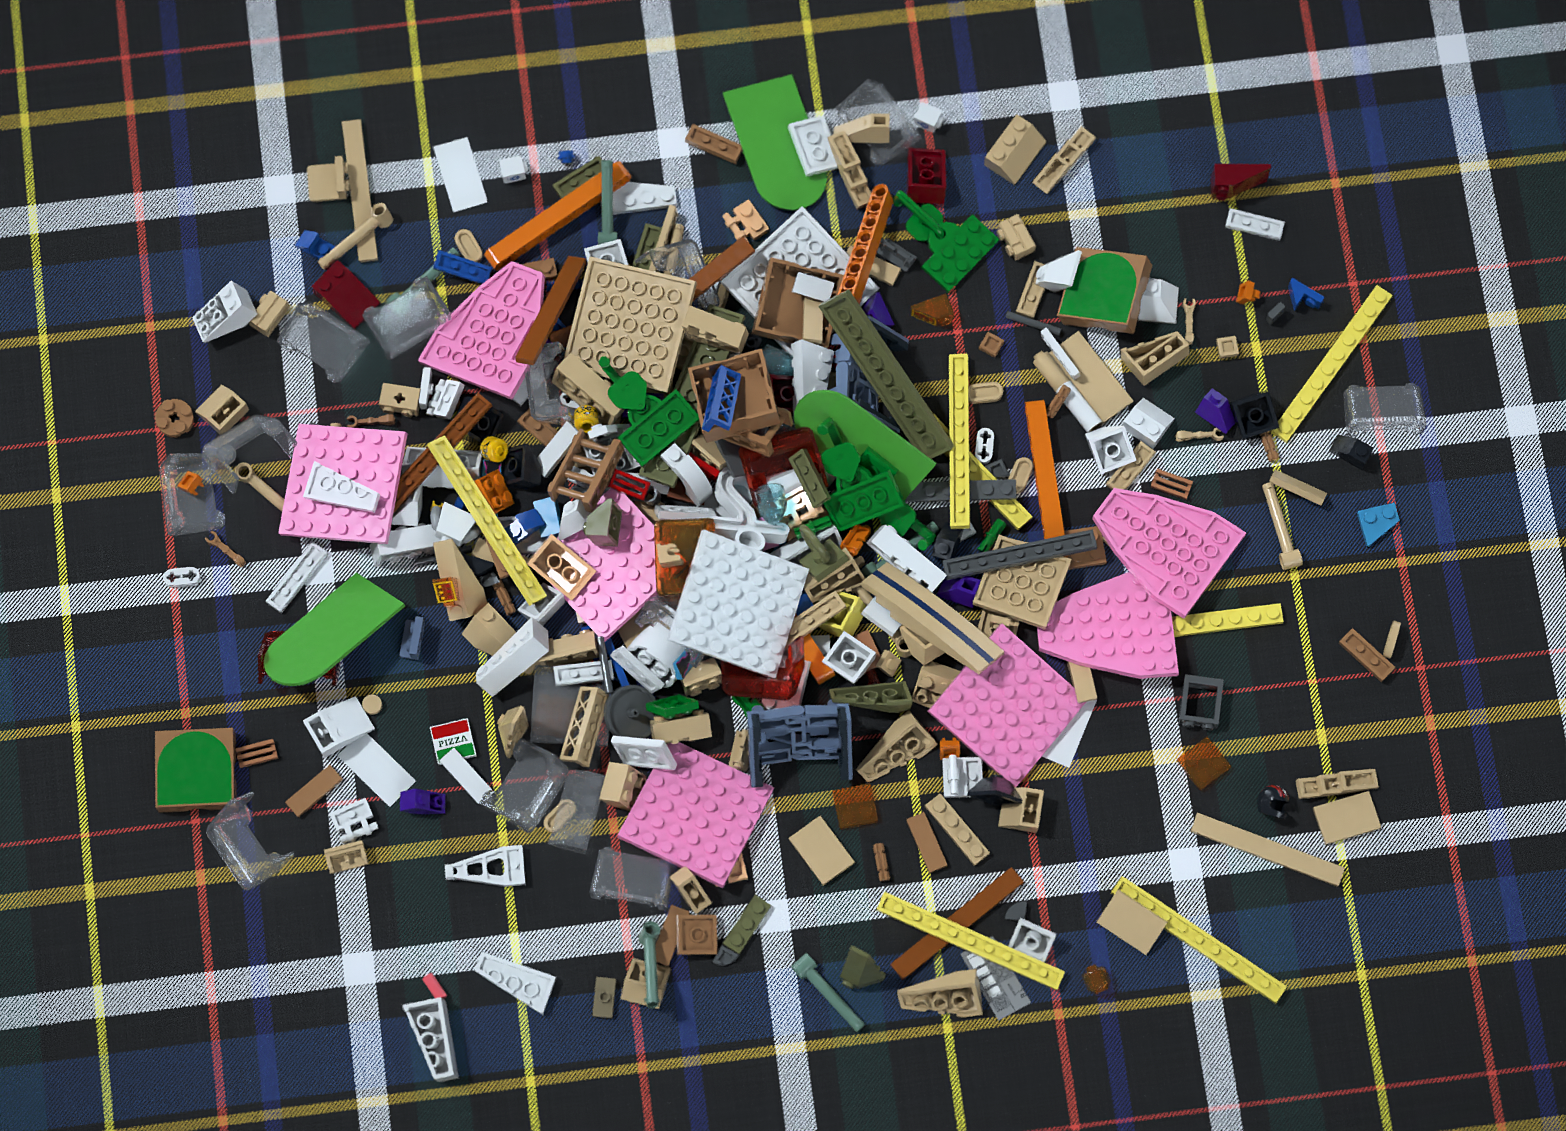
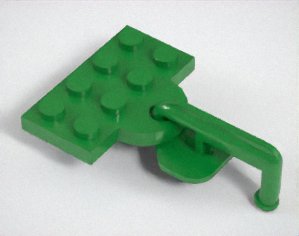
[893,190,1000,293]
[599,356,699,468]
[817,417,906,532]
[835,447,936,551]

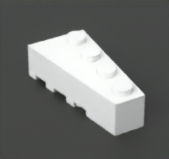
[791,339,834,421]
[476,617,549,697]

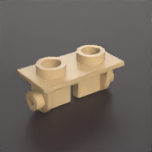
[728,729,749,772]

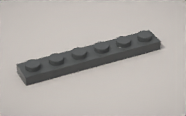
[905,479,1017,502]

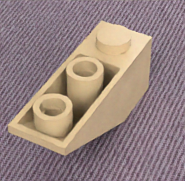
[834,114,890,143]

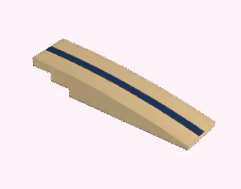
[862,562,1004,674]

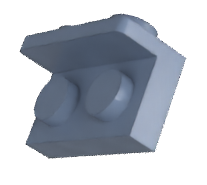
[400,616,425,660]

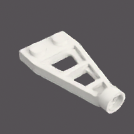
[445,845,525,887]

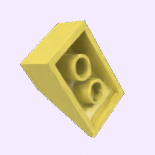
[813,591,866,637]

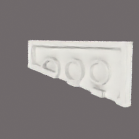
[303,461,380,513]
[475,952,556,1015]

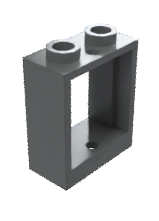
[1178,674,1224,731]

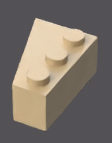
[682,305,749,354]
[1121,331,1189,386]
[803,547,865,603]
[650,709,712,744]

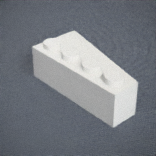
[370,523,441,567]
[867,525,947,592]
[402,997,458,1082]

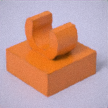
[1236,281,1260,305]
[177,471,204,496]
[940,737,960,760]

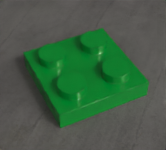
[646,694,699,719]

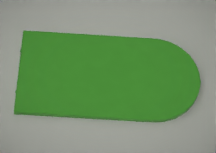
[723,74,827,211]
[794,390,936,500]
[264,573,405,686]

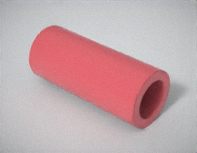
[422,973,447,999]

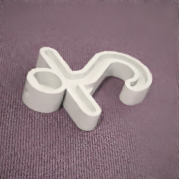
[704,467,790,551]

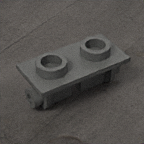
[877,237,917,272]

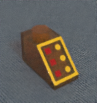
[910,294,954,326]
[432,577,460,607]

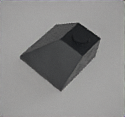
[501,444,542,489]
[967,775,1023,805]

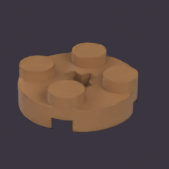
[155,399,194,438]

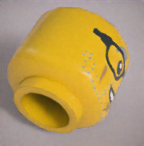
[574,405,599,433]
[480,436,508,463]

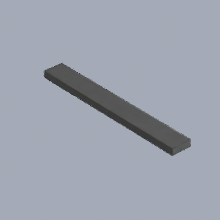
[942,529,1097,580]

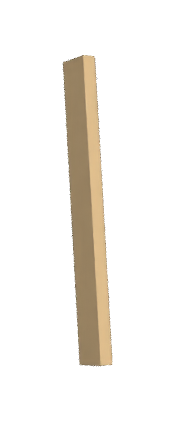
[342,119,378,263]
[1190,813,1345,887]

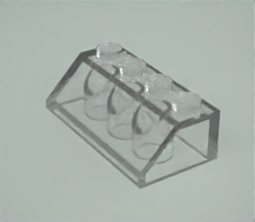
[548,770,605,855]

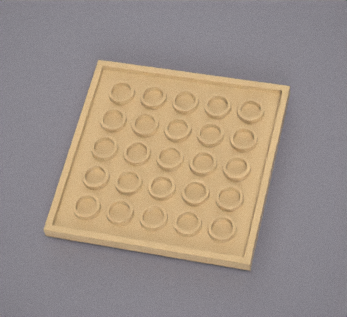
[564,257,697,393]

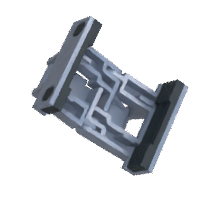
[829,315,909,433]
[747,700,853,788]

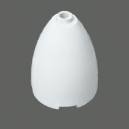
[627,612,687,688]

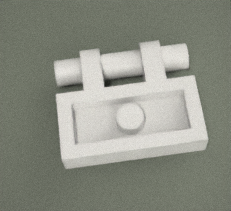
[426,379,465,419]
[329,798,379,844]

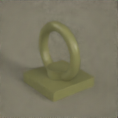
[799,525,849,582]

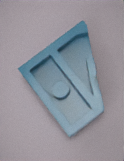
[1357,503,1400,548]

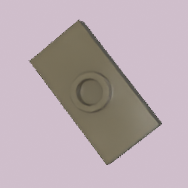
[592,977,616,1019]

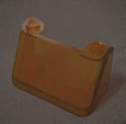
[654,518,715,600]

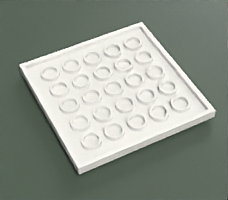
[720,207,880,359]
[667,530,809,679]

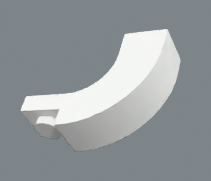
[660,443,713,507]

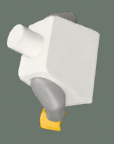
[430,501,483,547]

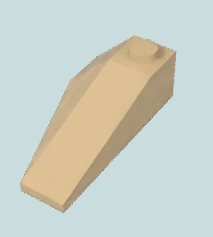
[433,539,488,621]
[462,603,540,675]
[497,706,529,759]
[856,710,938,782]
[897,969,983,1017]

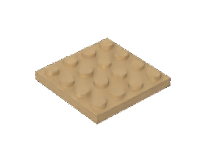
[973,535,1072,630]

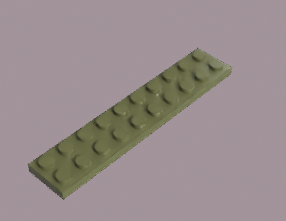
[818,289,954,459]
[638,304,745,489]

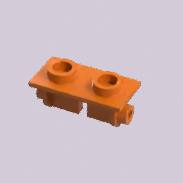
[840,524,871,557]

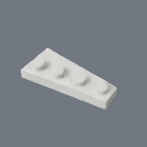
[601,182,677,215]

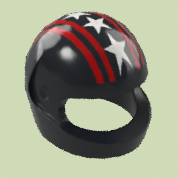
[1257,785,1289,820]

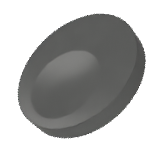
[604,685,659,739]

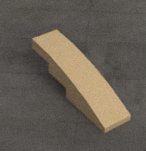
[1032,126,1096,194]
[827,130,871,209]
[1066,661,1097,703]
[1295,769,1379,799]

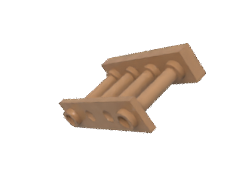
[723,407,794,457]
[548,428,624,513]

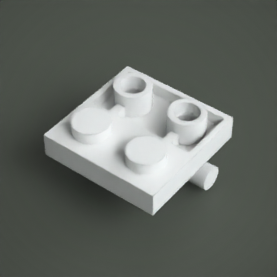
[942,755,983,798]

